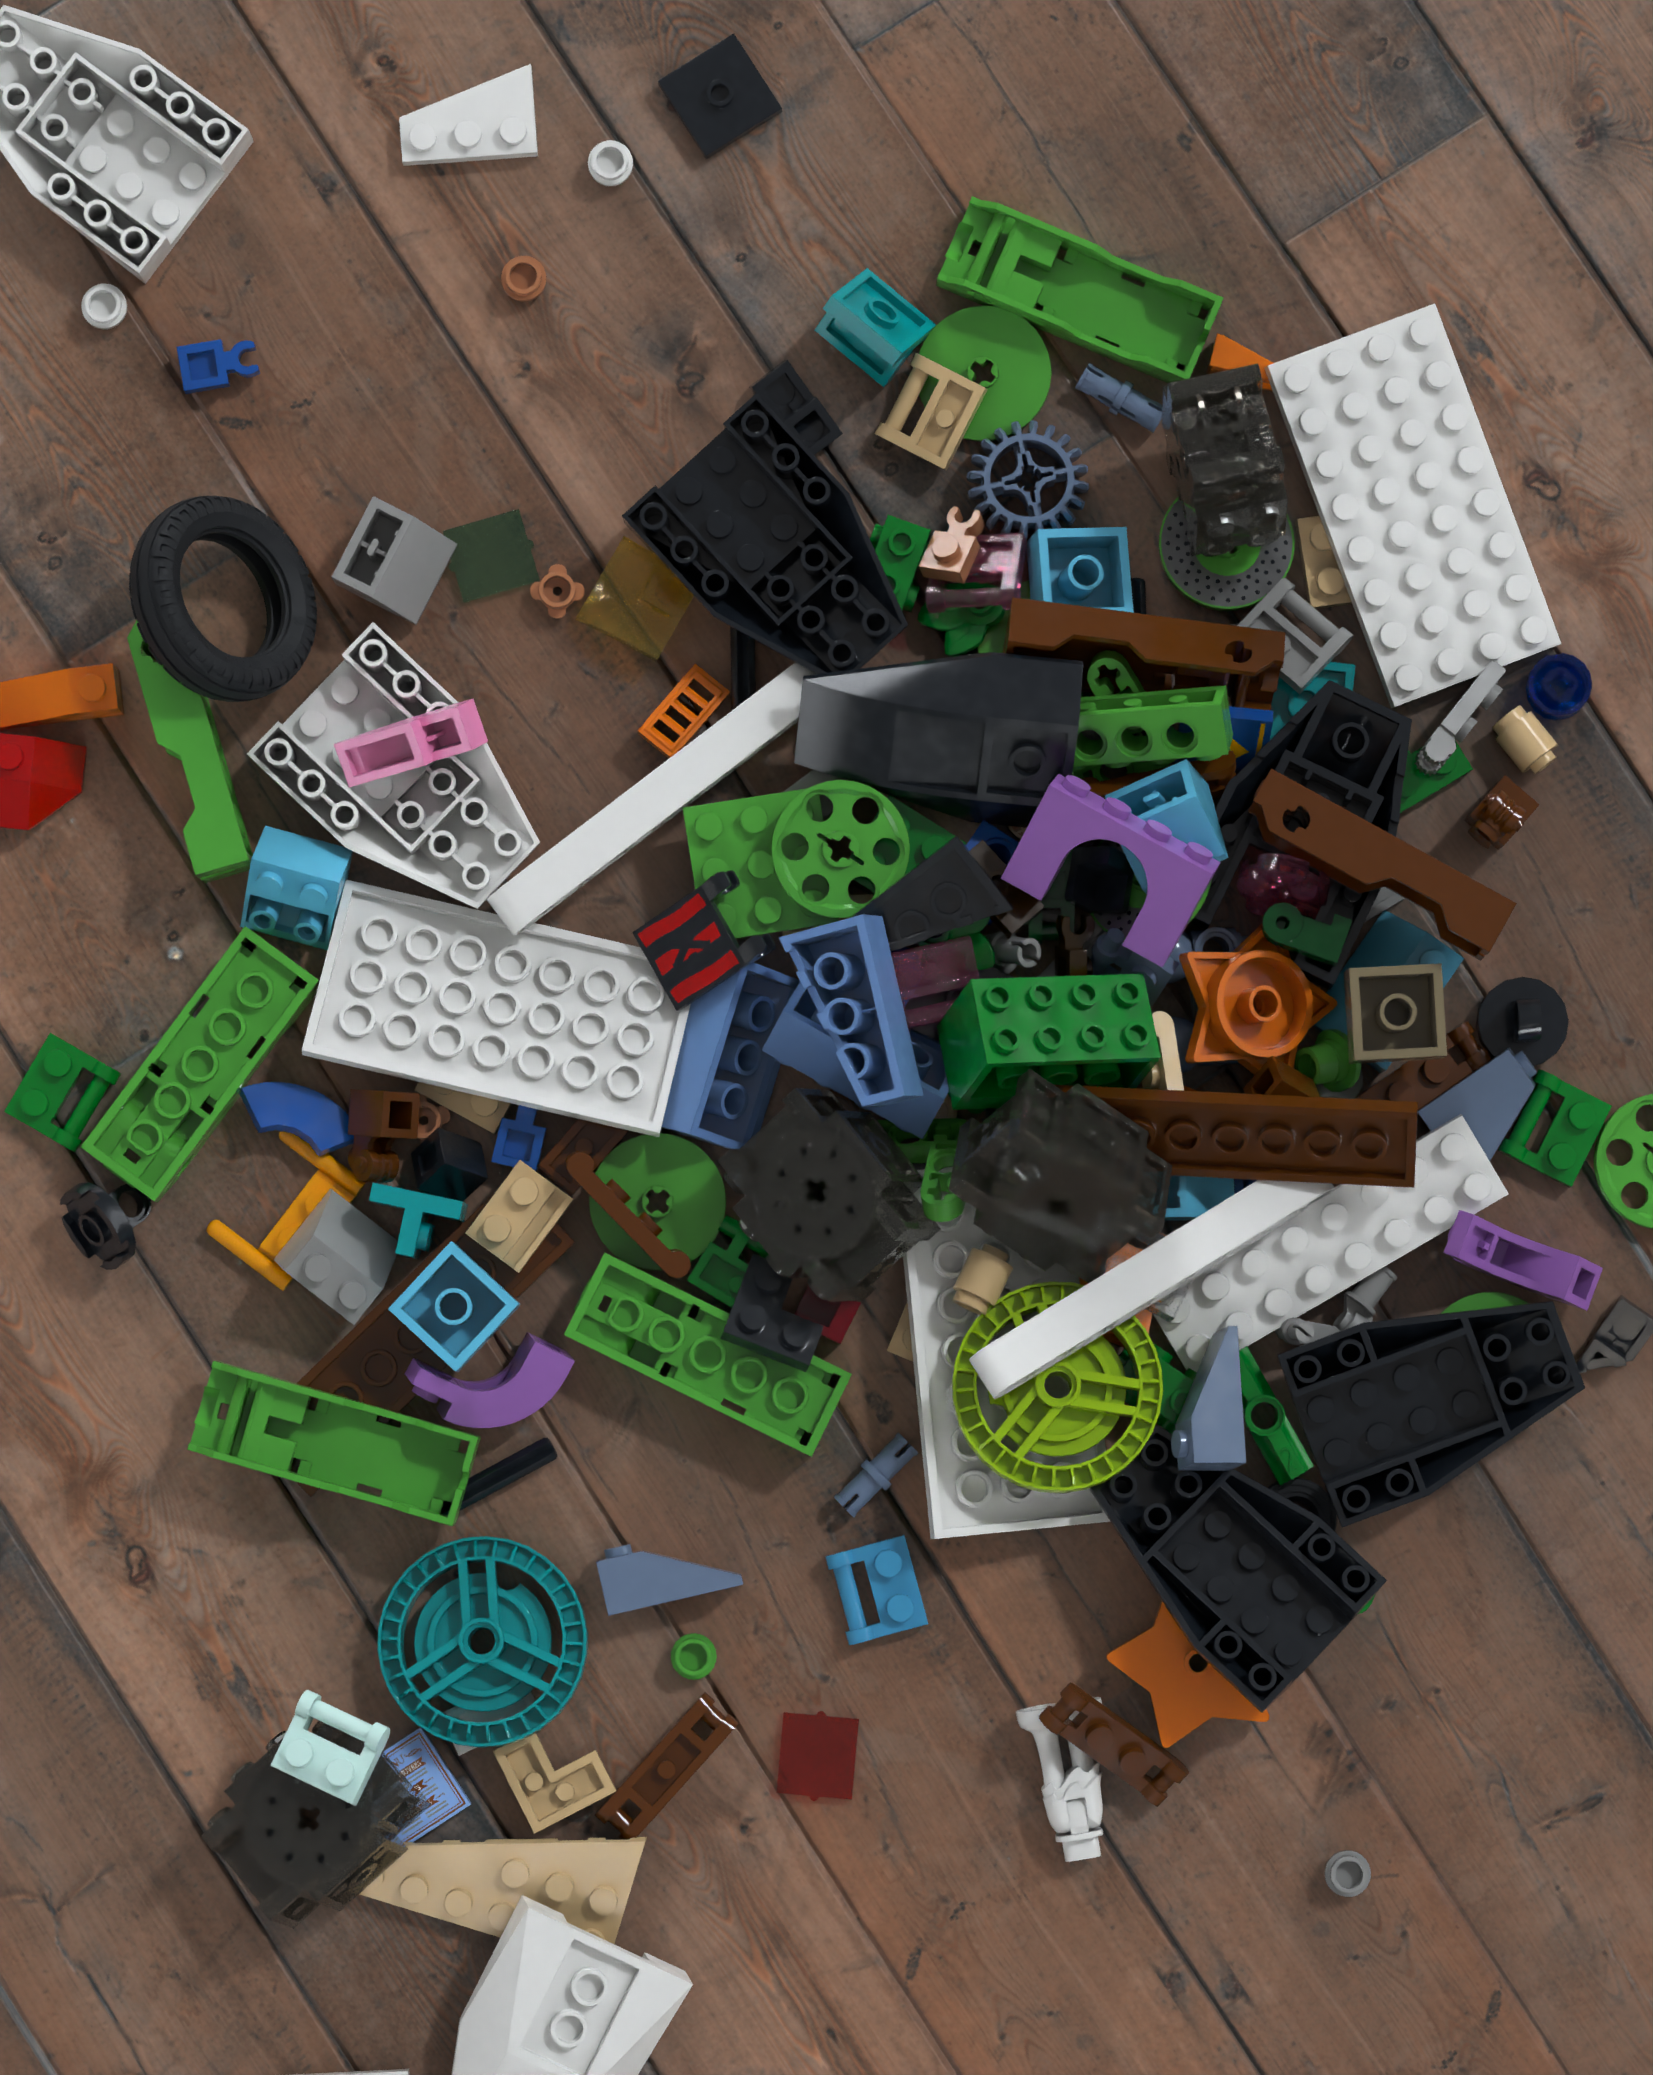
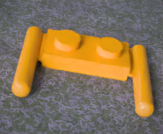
[206,1131,366,1291]

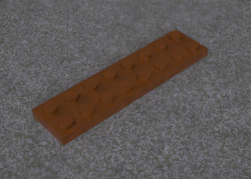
[1044,1084,1418,1188]
[291,1193,576,1497]

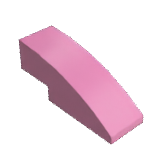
[334,699,488,787]

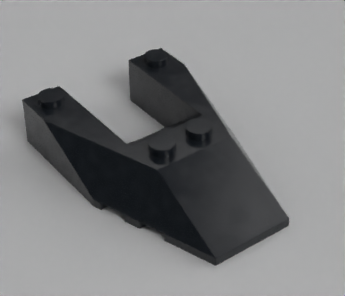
[1190,680,1412,990]

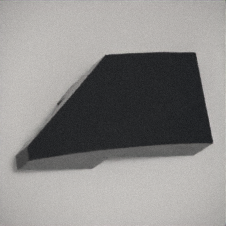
[1576,1295,1653,1373]

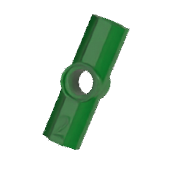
[1239,1346,1314,1485]

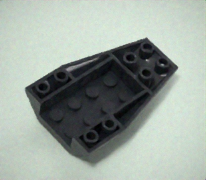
[794,652,1083,828]
[1277,1301,1585,1528]
[1089,1425,1387,1713]

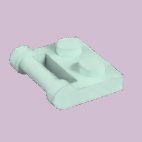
[270,1690,390,1806]

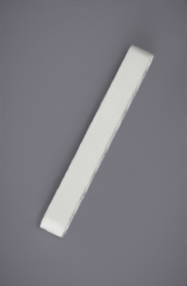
[487,662,815,936]
[969,1180,1335,1399]

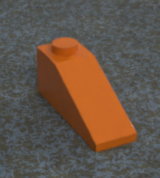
[0,663,124,730]

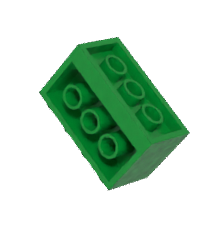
[937,974,1161,1110]

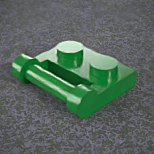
[4,1033,121,1153]
[1498,1069,1612,1188]

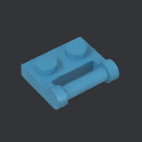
[825,1535,928,1645]

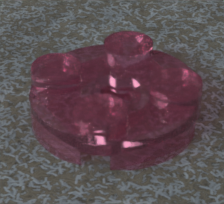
[1237,854,1331,919]

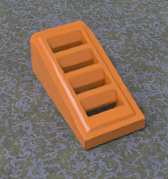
[1206,333,1273,392]
[638,664,730,759]

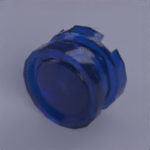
[1525,653,1592,721]

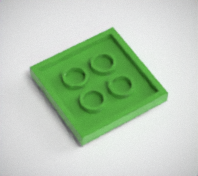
[682,788,839,939]

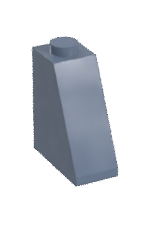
[1418,1047,1537,1161]

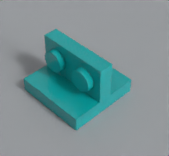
[814,268,936,387]
[369,1182,468,1259]

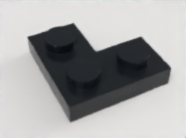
[720,1254,824,1372]

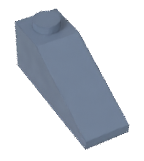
[1171,1326,1246,1471]
[596,1544,743,1616]

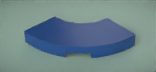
[239,1082,354,1157]

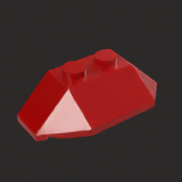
[0,733,87,831]

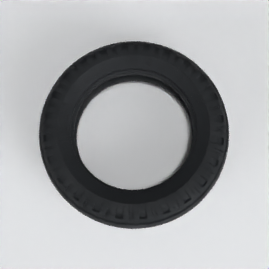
[129,496,317,702]

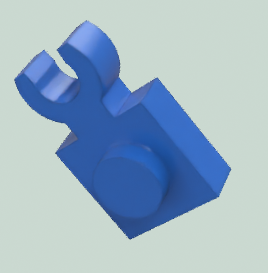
[176,339,260,394]

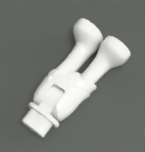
[1016,1697,1103,1862]

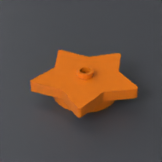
[1179,924,1337,1075]
[1106,1600,1269,1748]

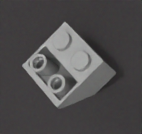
[331,496,457,625]

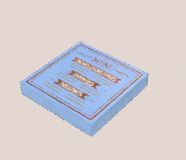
[359,1727,471,1843]

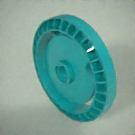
[377,1536,588,1748]

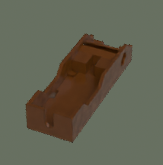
[1002,597,1286,710]
[1248,768,1517,961]

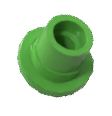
[1295,1029,1361,1092]

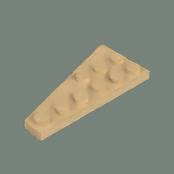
[343,1837,647,1944]

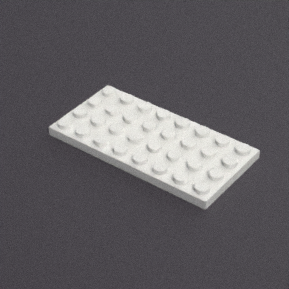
[1264,304,1561,708]
[302,880,691,1137]
[895,1159,1110,1539]

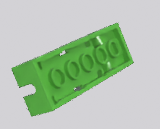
[936,196,1224,390]
[127,620,253,883]
[81,926,320,1203]
[564,1252,852,1457]
[187,1361,481,1526]

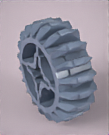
[967,420,1089,544]

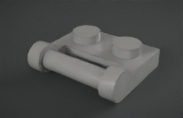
[1237,577,1353,694]

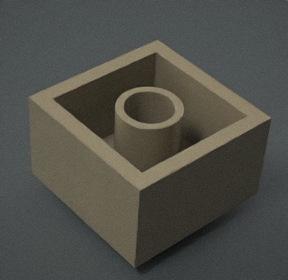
[1344,963,1447,1064]

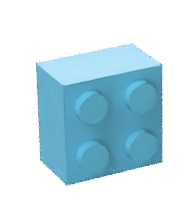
[1026,527,1134,613]
[388,1241,521,1372]

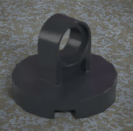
[1476,977,1569,1066]
[60,1182,151,1270]

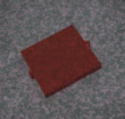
[776,1711,859,1801]

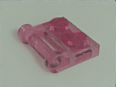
[926,533,1028,613]
[891,936,980,1033]

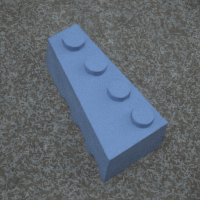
[778,914,924,1107]

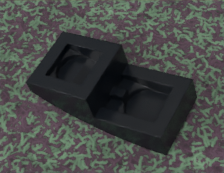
[749,360,843,455]

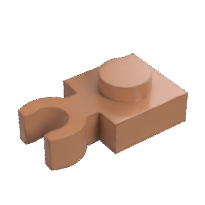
[919,506,985,584]

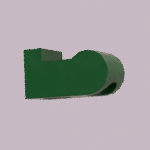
[1261,903,1353,967]

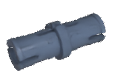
[1075,363,1168,433]
[833,1433,919,1517]

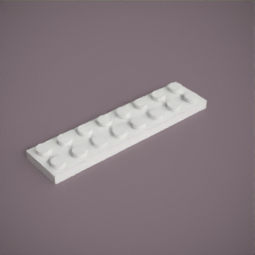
[1153,1114,1509,1372]

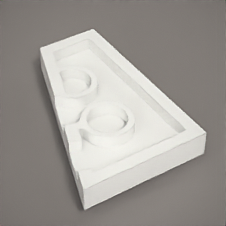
[399,64,538,166]

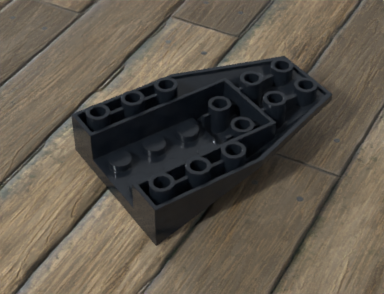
[622,393,908,674]

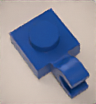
[491,1105,547,1172]

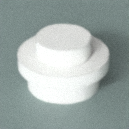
[588,140,633,186]
[81,284,127,329]

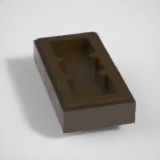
[970,840,1045,939]

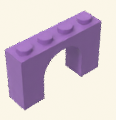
[1001,774,1221,968]

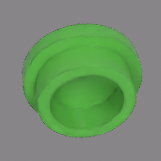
[671,1633,717,1680]

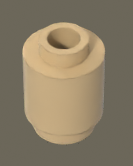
[1492,705,1558,775]
[952,1244,1013,1315]

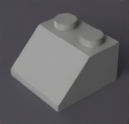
[274,1188,398,1325]

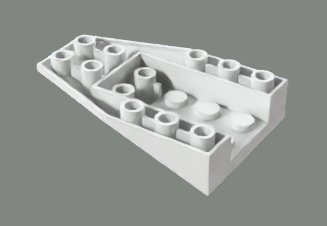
[0,5,254,284]
[247,622,540,909]
[451,1895,693,2075]

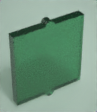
[443,509,540,603]

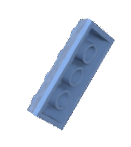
[662,962,800,1156]
[762,982,949,1139]

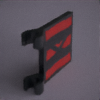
[632,870,776,1011]

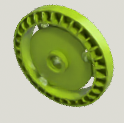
[952,1281,1163,1493]

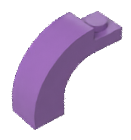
[1443,1210,1603,1311]
[405,1332,575,1428]

